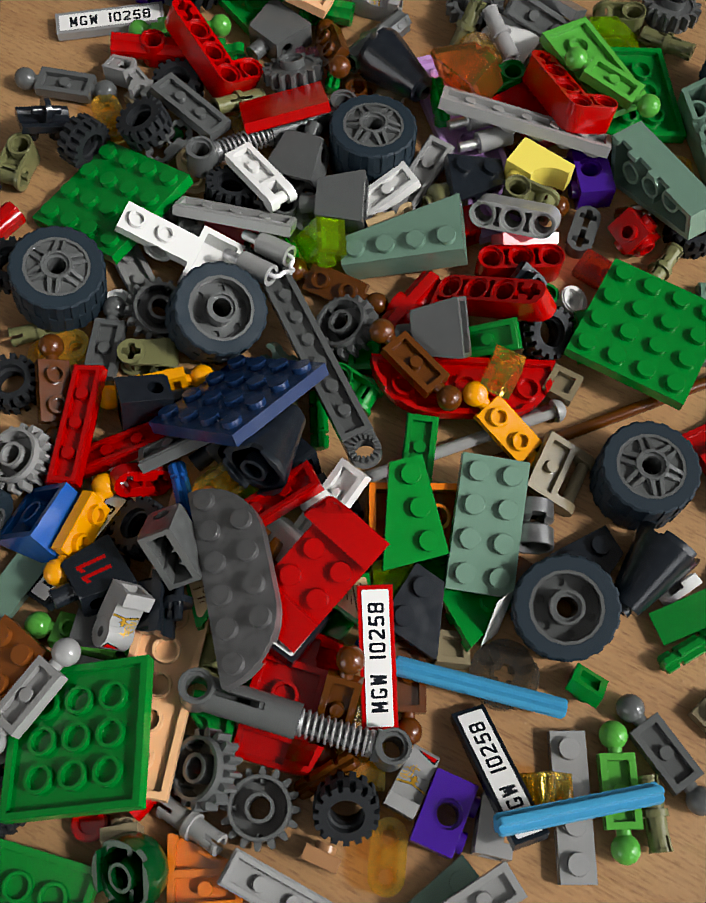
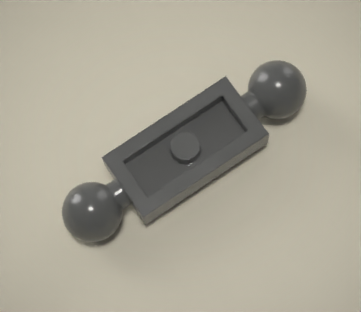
[14,66,117,104]
[84,296,128,385]
[616,694,706,816]

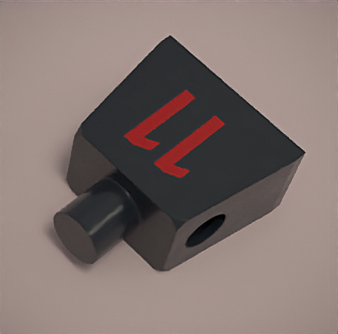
[48,534,137,617]

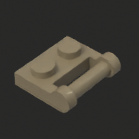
[527,431,595,517]

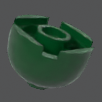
[91,832,169,903]

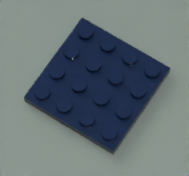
[148,355,329,447]

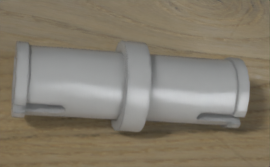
[480,4,520,62]
[156,795,228,857]

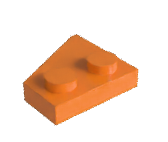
[166,833,244,903]

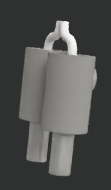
[447,116,515,154]
[222,230,297,286]

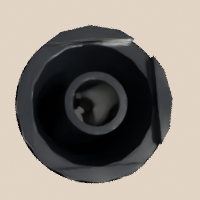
[357,27,432,102]
[223,404,306,496]
[614,520,700,618]

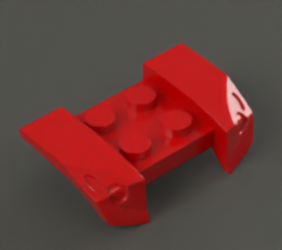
[274,496,390,653]
[233,633,346,776]

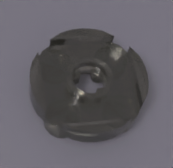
[468,639,540,712]

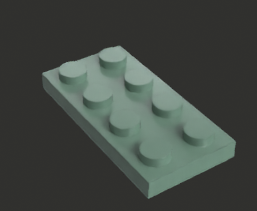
[444,452,530,599]

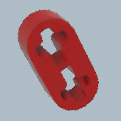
[109,463,172,498]

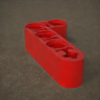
[165,0,263,98]
[522,50,618,134]
[430,274,557,322]

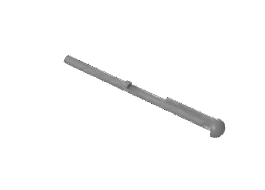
[364,399,567,482]

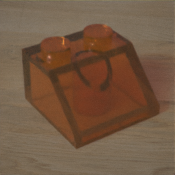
[430,42,503,98]

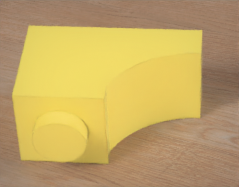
[504,137,575,191]

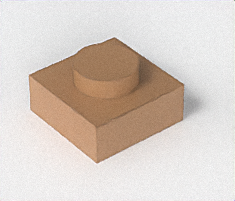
[300,840,341,874]

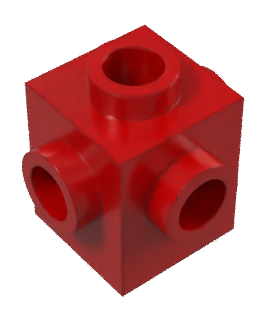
[607,207,661,257]

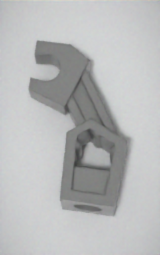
[102,54,154,100]

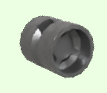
[519,496,554,554]

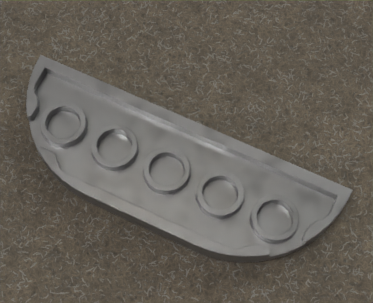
[188,488,282,692]

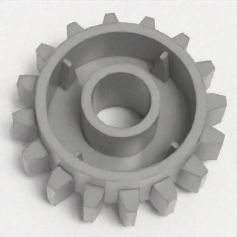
[0,423,54,496]

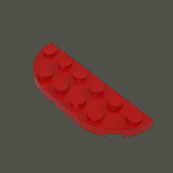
[369,353,556,420]

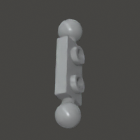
[0,637,81,754]

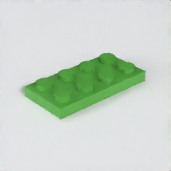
[539,17,647,119]

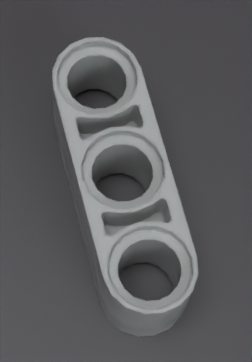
[469,193,561,239]

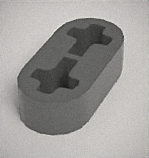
[145,119,193,164]
[564,206,601,259]

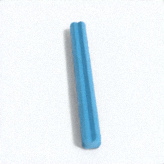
[396,656,568,719]
[493,782,665,837]

